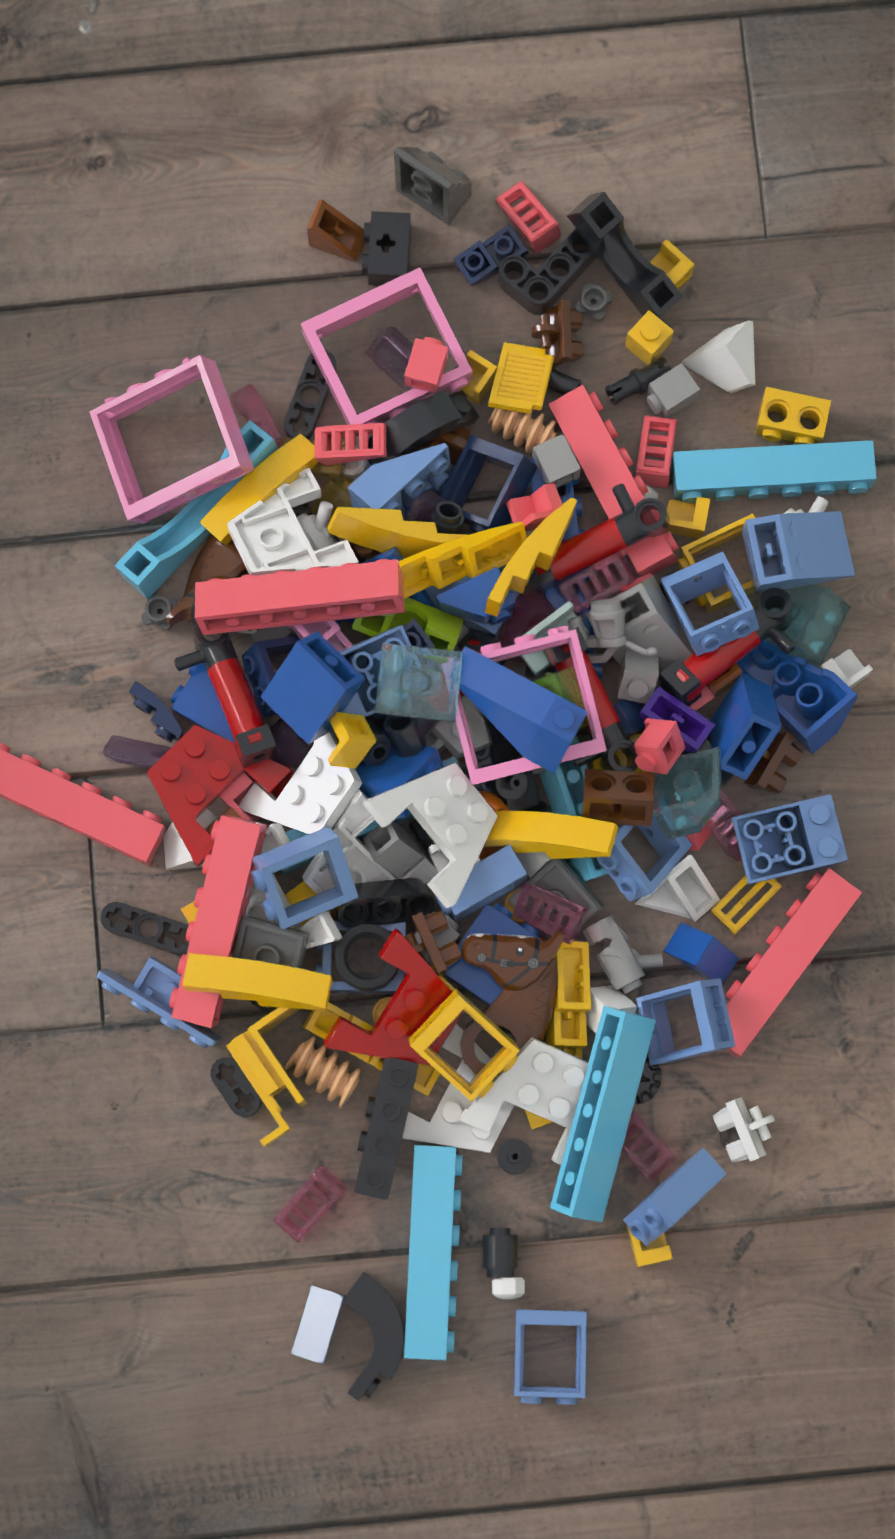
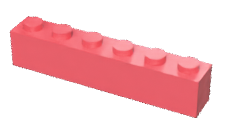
[548,385,679,576]
[195,559,405,635]
[0,742,167,866]
[169,815,268,1028]
[725,868,862,1059]

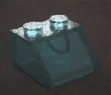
[765,584,850,665]
[375,643,463,721]
[653,747,721,839]

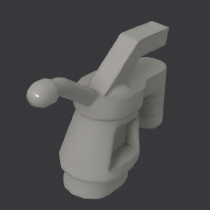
[568,599,658,663]

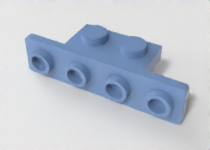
[96,956,222,1048]

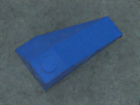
[735,641,858,755]
[448,646,588,774]

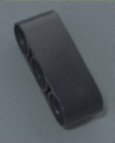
[333,878,435,928]

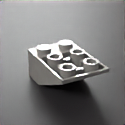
[585,576,694,689]

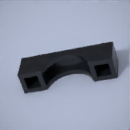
[567,192,683,318]

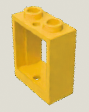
[677,513,755,614]
[409,989,520,1102]

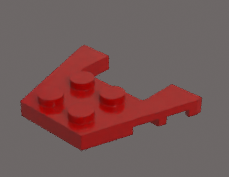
[147,725,291,867]
[323,928,464,1066]

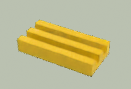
[710,875,782,935]

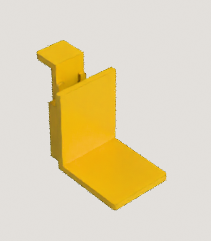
[226,1007,308,1148]

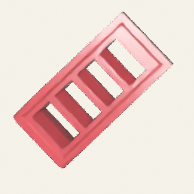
[495,181,561,254]
[636,416,677,488]
[315,423,386,466]

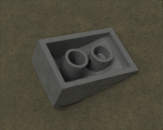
[394,147,471,226]

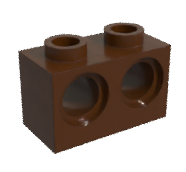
[582,769,654,827]

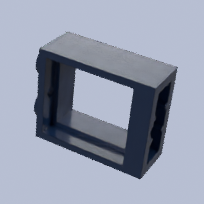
[436,435,537,533]
[242,635,301,717]

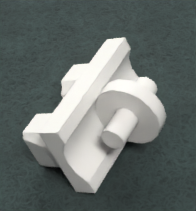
[713,1097,775,1162]

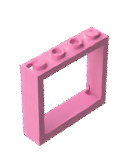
[301,267,473,425]
[89,355,254,524]
[441,625,607,785]

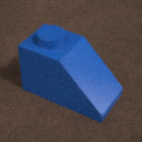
[436,567,516,625]

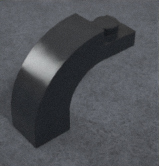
[367,390,480,466]
[343,1272,404,1401]

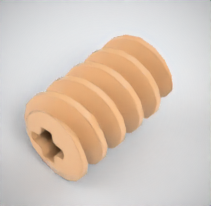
[488,408,562,454]
[284,1037,361,1109]

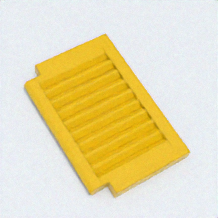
[488,342,554,414]

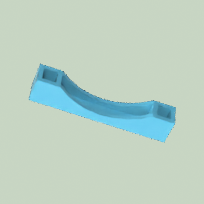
[115,420,279,600]

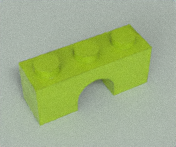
[352,597,464,664]

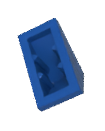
[663,922,739,986]

